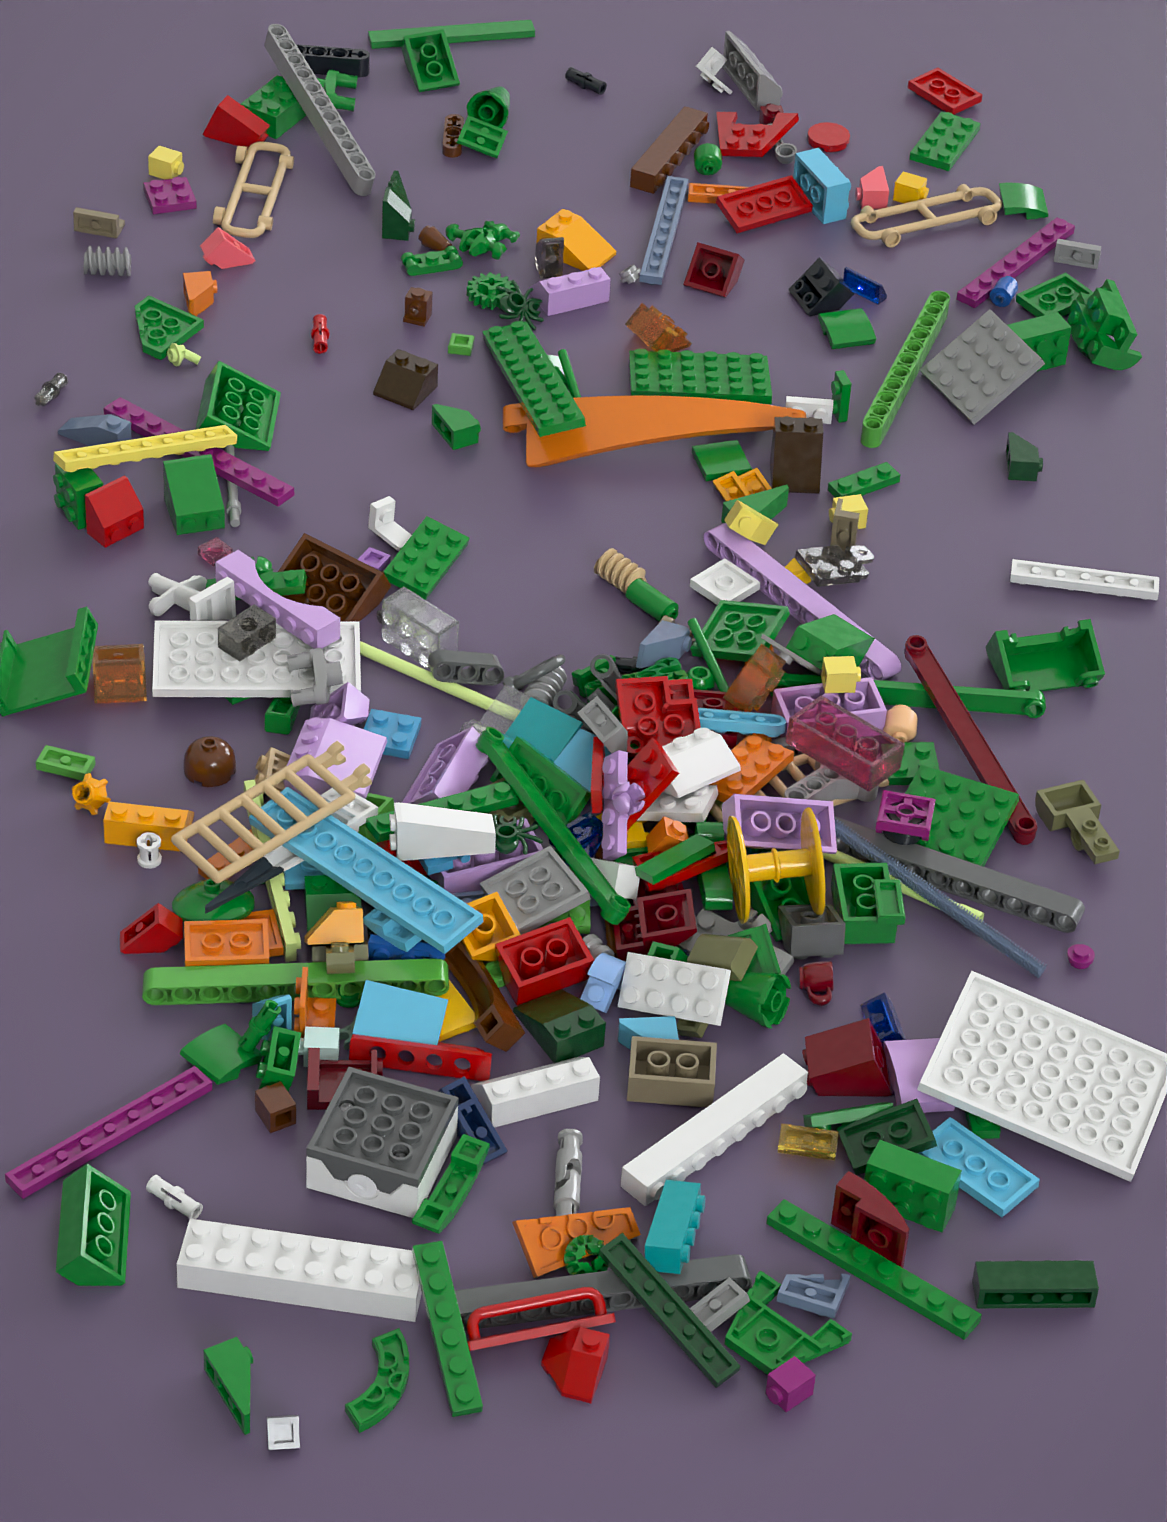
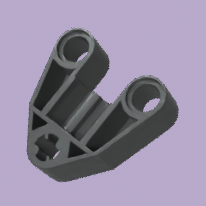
[553,654,623,730]

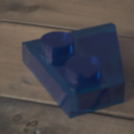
[549,811,603,858]

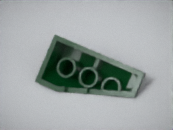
[382,170,415,241]

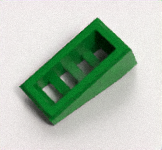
[265,697,300,735]

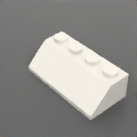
[471,1057,600,1128]

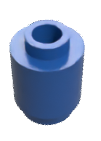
[990,276,1018,307]

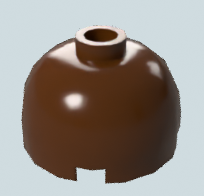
[184,736,236,787]

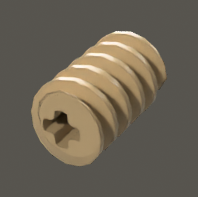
[594,548,647,593]

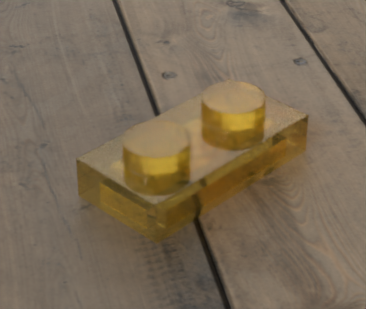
[778,1123,839,1160]

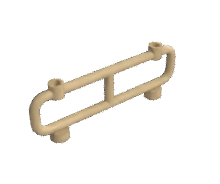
[213,142,294,238]
[851,184,1002,247]

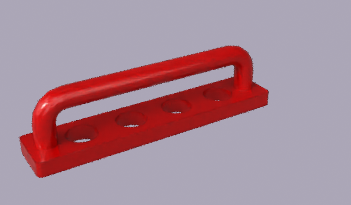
[349,1034,492,1081]
[467,1287,616,1351]

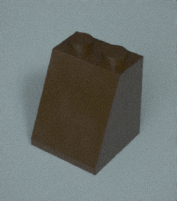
[770,416,824,494]

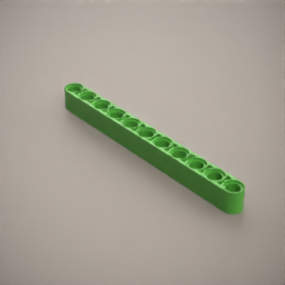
[860,291,950,448]
[142,959,449,1005]

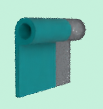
[460,684,583,762]

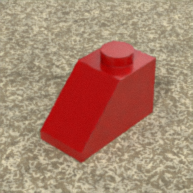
[120,903,183,954]

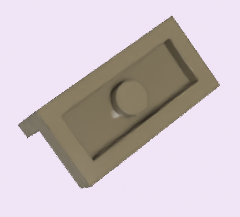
[73,207,125,238]
[829,498,860,557]

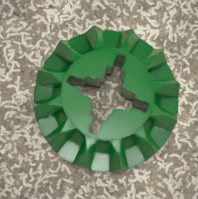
[564,1235,609,1275]

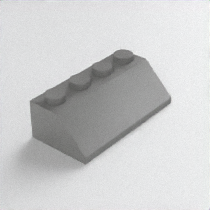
[722,31,783,111]

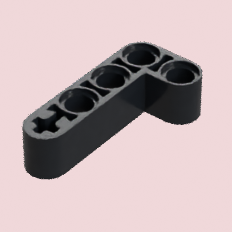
[297,45,370,78]

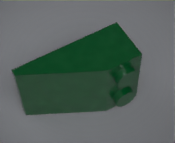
[513,989,606,1063]

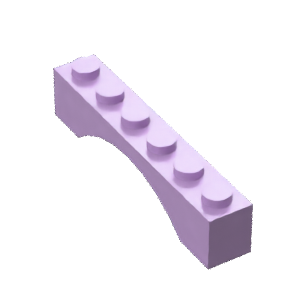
[215,550,340,649]

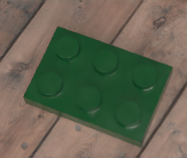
[836,1099,937,1175]

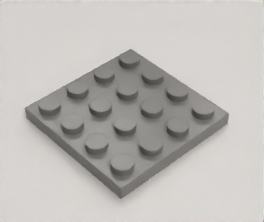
[920,309,1045,425]

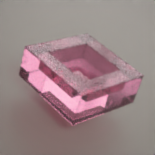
[198,537,233,566]

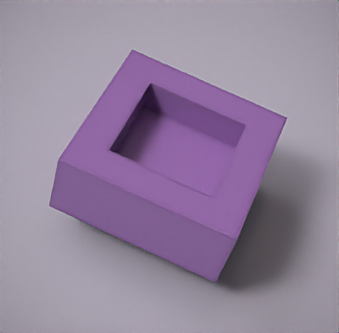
[358,547,391,572]

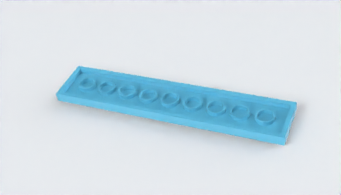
[249,787,484,954]

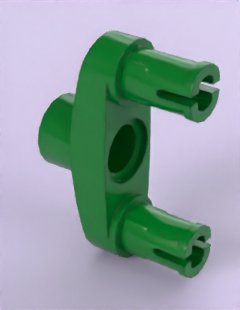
[317,70,358,112]

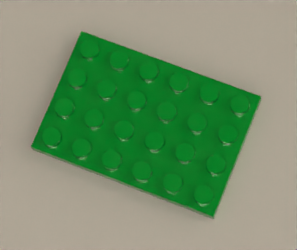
[629,349,772,404]

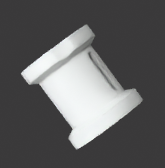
[137,832,162,869]

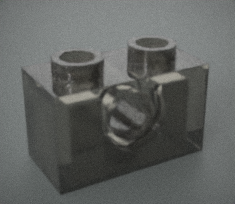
[218,604,276,662]

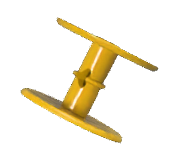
[727,807,826,924]

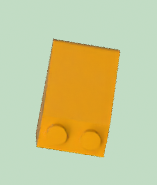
[536,209,616,271]

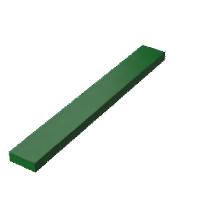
[368,20,535,49]

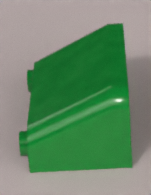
[985,619,1105,692]

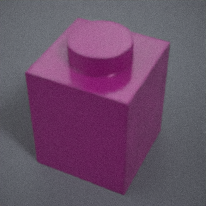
[765,1356,816,1412]

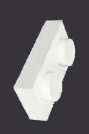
[785,396,833,424]

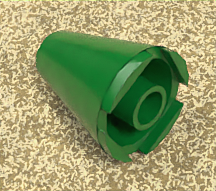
[466,87,510,128]
[725,972,791,1029]

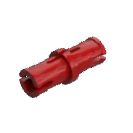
[311,314,330,354]

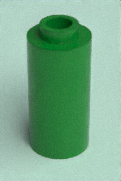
[626,578,679,622]

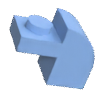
[580,953,626,1013]

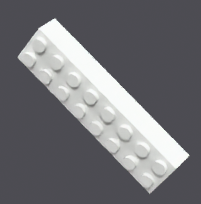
[177,1219,422,1322]

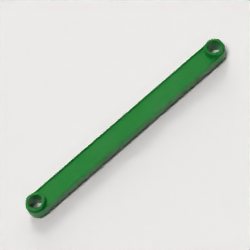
[768,671,1046,718]
[476,727,631,925]

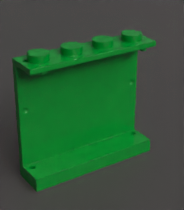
[0,606,98,717]

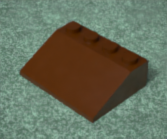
[278,533,391,622]

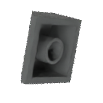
[778,904,845,959]

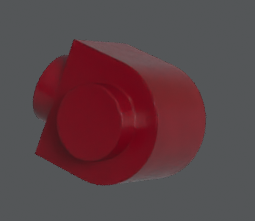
[759,103,784,125]

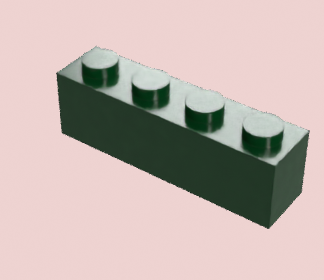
[972,1260,1099,1309]

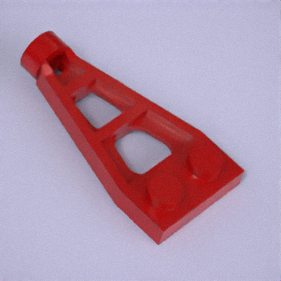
[632,840,747,891]

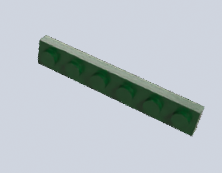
[598,1233,741,1388]

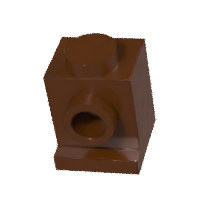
[403,287,433,327]

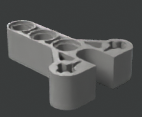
[784,740,881,802]

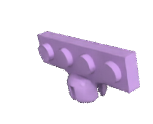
[601,750,645,861]

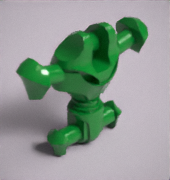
[445,221,520,260]

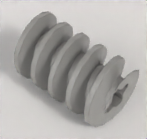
[83,246,131,277]
[521,663,567,707]

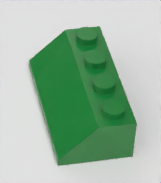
[56,1164,131,1286]

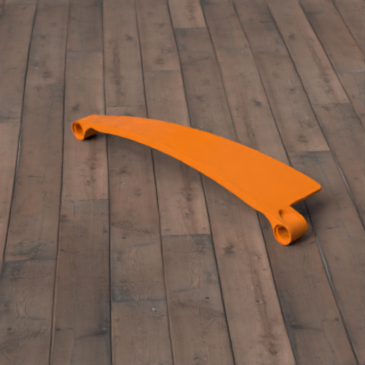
[503,396,806,467]

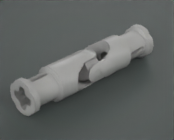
[553,1129,583,1216]

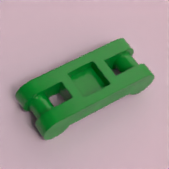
[401,246,463,276]

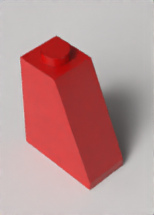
[202,95,270,149]

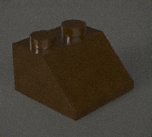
[373,349,438,410]

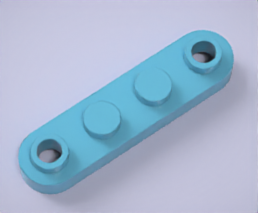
[698,708,786,737]

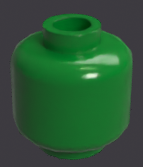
[693,143,722,175]

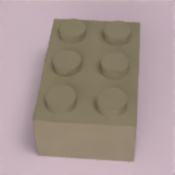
[627,1036,717,1107]

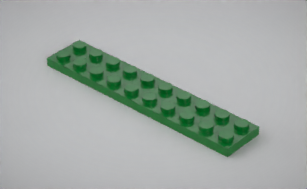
[482,321,586,437]

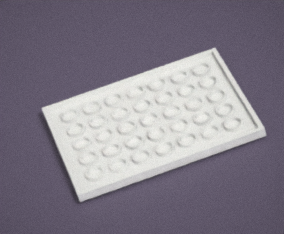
[917,971,1167,1182]

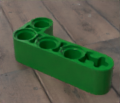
[694,822,733,911]

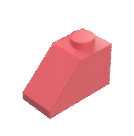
[855,166,889,209]
[200,227,255,269]

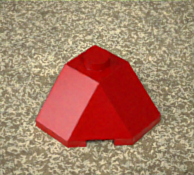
[541,1327,610,1404]

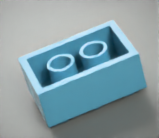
[793,148,851,224]

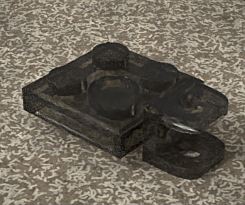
[794,545,874,587]

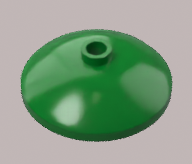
[172,879,255,922]

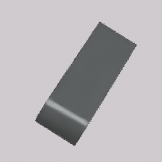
[428,650,504,686]

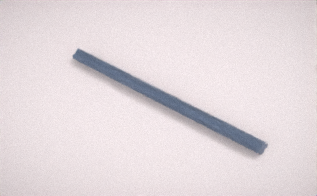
[834,817,1047,978]

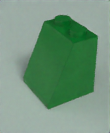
[163,454,225,535]
[786,614,875,670]

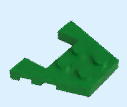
[724,1271,852,1375]

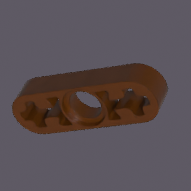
[442,114,464,158]

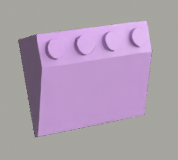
[283,717,387,801]

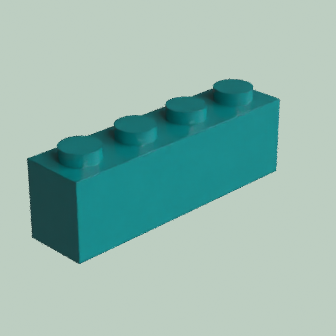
[645,1180,705,1274]

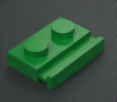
[728,924,782,974]

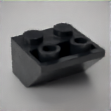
[788,257,854,316]

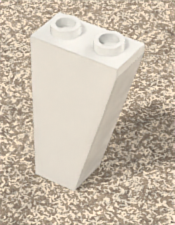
[389,802,496,861]

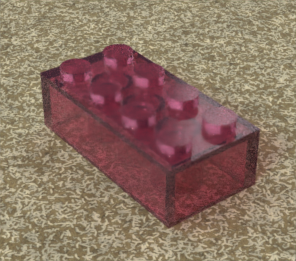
[785,695,905,792]

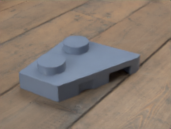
[777,1274,851,1319]

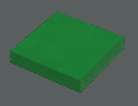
[692,440,752,481]

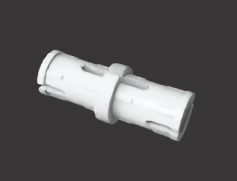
[146,1175,203,1219]

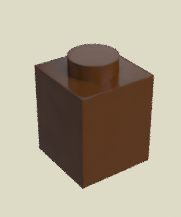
[255,1081,296,1133]

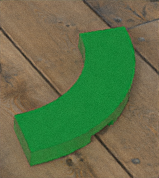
[345,1328,409,1433]

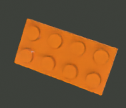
[709,734,794,802]

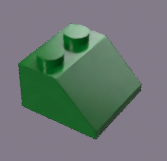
[304,875,362,932]

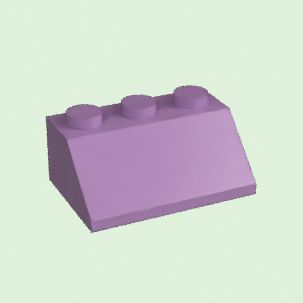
[529,267,610,316]

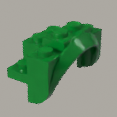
[1068,279,1142,370]

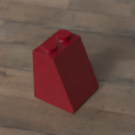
[802,1018,892,1097]

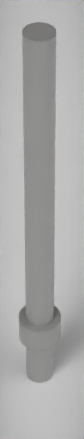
[225,445,242,527]

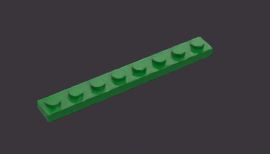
[766,1199,982,1340]

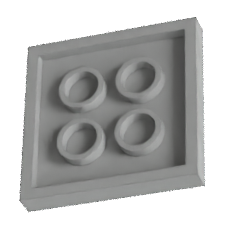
[480,846,591,935]

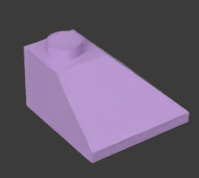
[310,682,370,726]

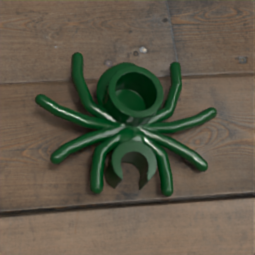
[497,280,544,330]
[493,814,543,855]

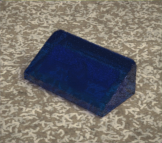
[843,267,887,304]
[860,992,906,1046]

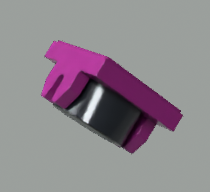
[876,790,936,845]

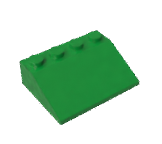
[195,361,281,451]

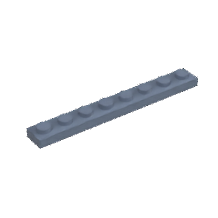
[639,176,689,285]

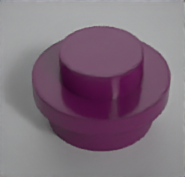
[1067,944,1095,969]

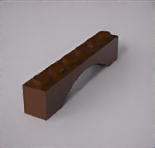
[426,940,525,1052]

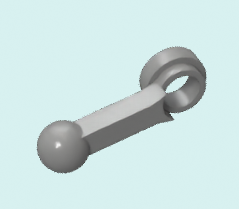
[767,123,797,164]

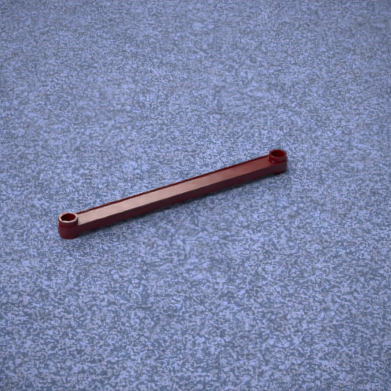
[904,635,1037,845]

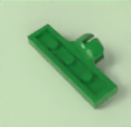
[206,556,307,600]

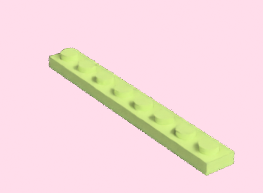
[244,780,301,962]

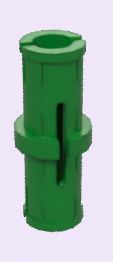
[238,1000,282,1052]

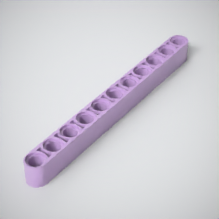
[704,523,901,681]

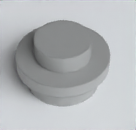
[619,264,641,284]

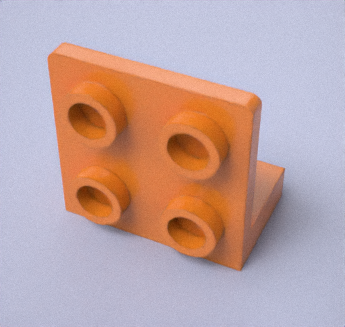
[294,967,336,1038]

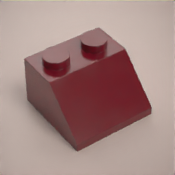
[683,242,745,298]

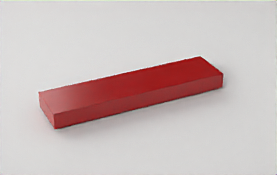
[591,737,605,813]

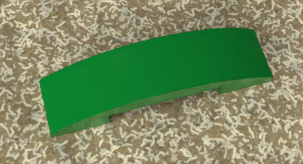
[412,1134,490,1234]

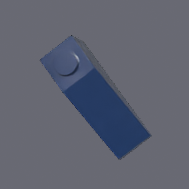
[438,1076,508,1165]

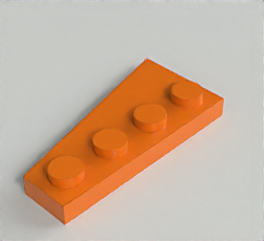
[512,1207,641,1278]

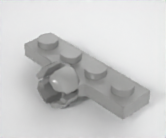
[695,908,794,975]

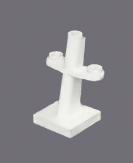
[148,573,236,621]

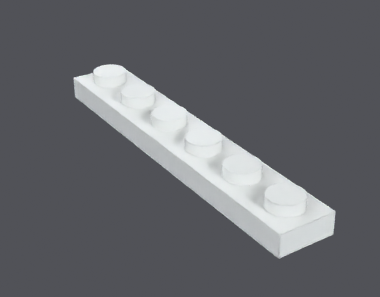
[1010,559,1159,600]

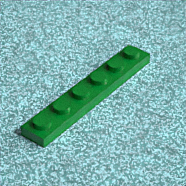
[366,781,519,843]
[412,1241,483,1417]

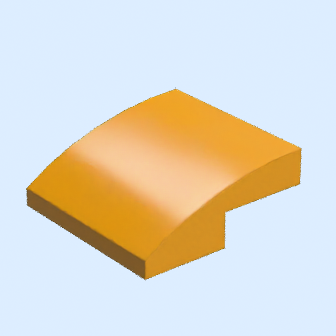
[713,468,772,502]

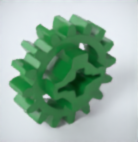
[466,272,516,310]

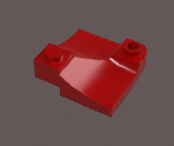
[615,676,701,759]

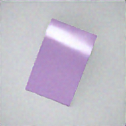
[883,1038,955,1113]

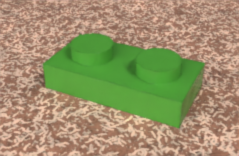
[36,745,96,781]

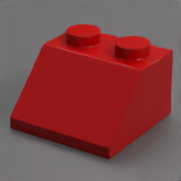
[85,475,144,548]

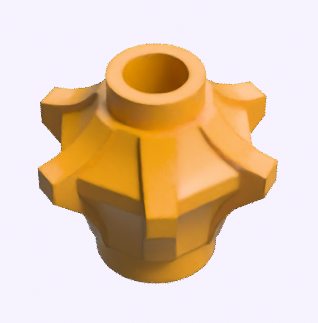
[72,773,111,815]

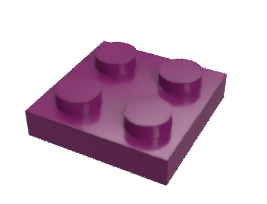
[143,177,197,214]

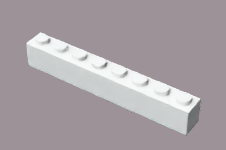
[621,1053,808,1206]

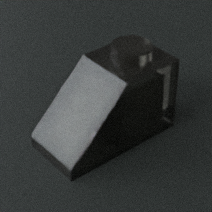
[535,237,564,279]

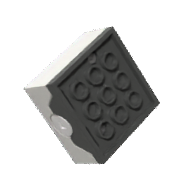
[306,1067,458,1218]

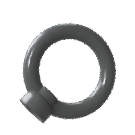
[502,654,566,698]

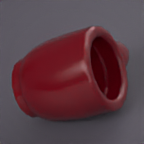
[799,961,834,1006]

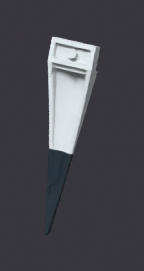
[205,788,378,913]

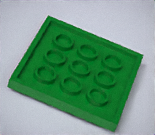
[905,765,1019,867]

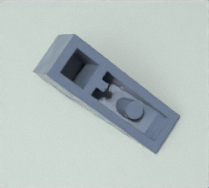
[58,414,131,446]
[636,620,692,668]

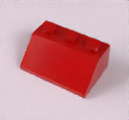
[495,917,594,1005]

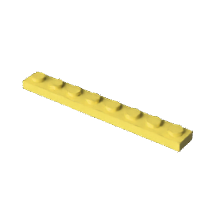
[53,425,238,472]

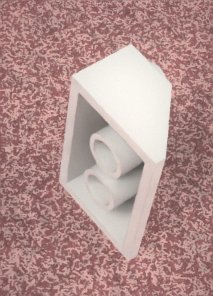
[662,728,741,798]

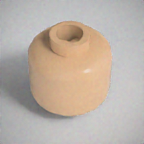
[883,705,918,743]

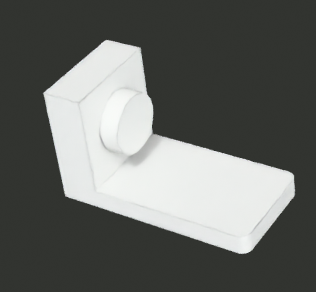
[696,47,733,94]
[368,496,412,551]

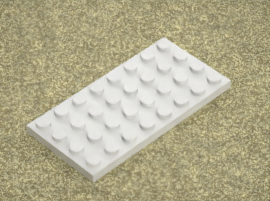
[152,621,361,698]

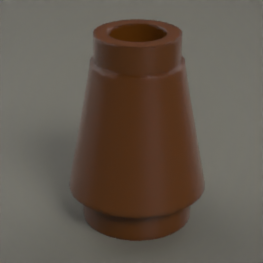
[418,225,452,251]

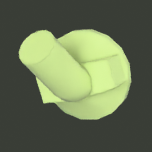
[167,343,201,366]

